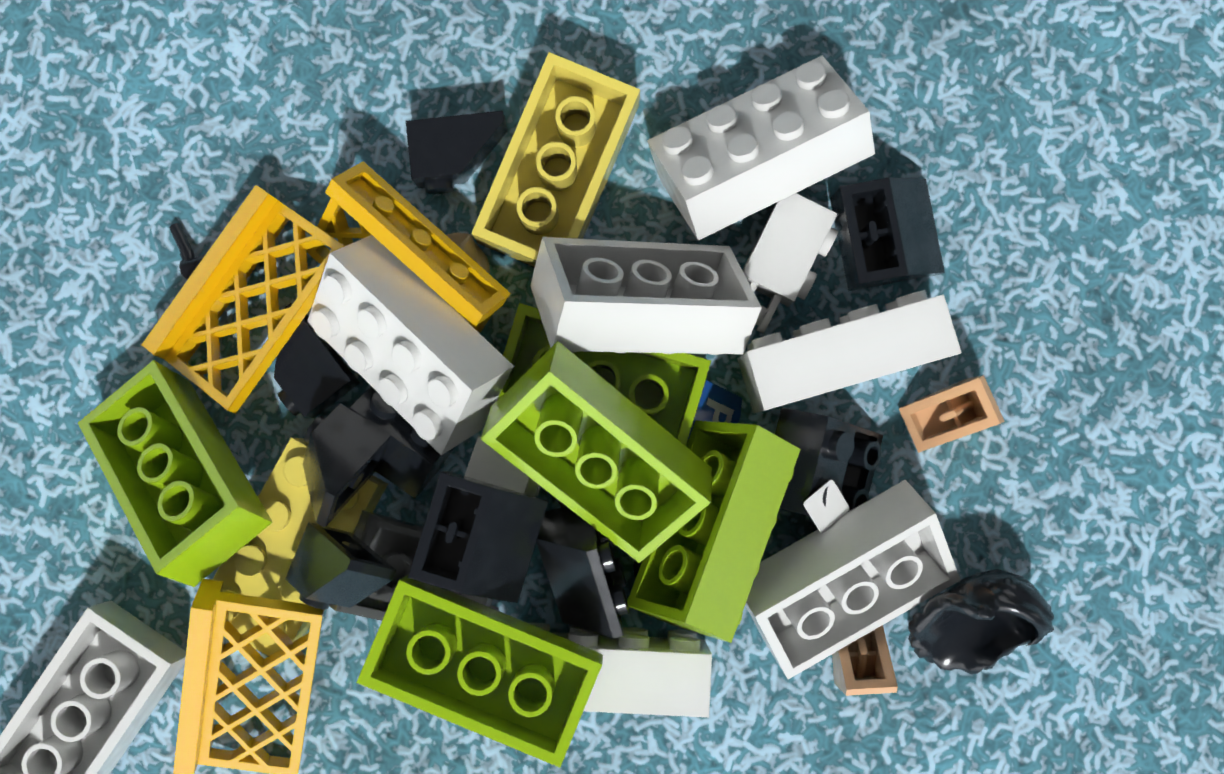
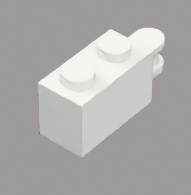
[743,193,839,333]

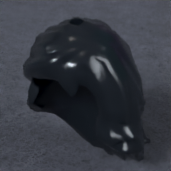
[908,569,1054,674]

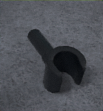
[169,223,205,280]

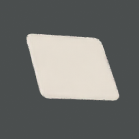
[803,480,849,533]

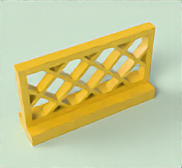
[307,161,511,333]
[141,185,345,414]
[173,578,324,774]

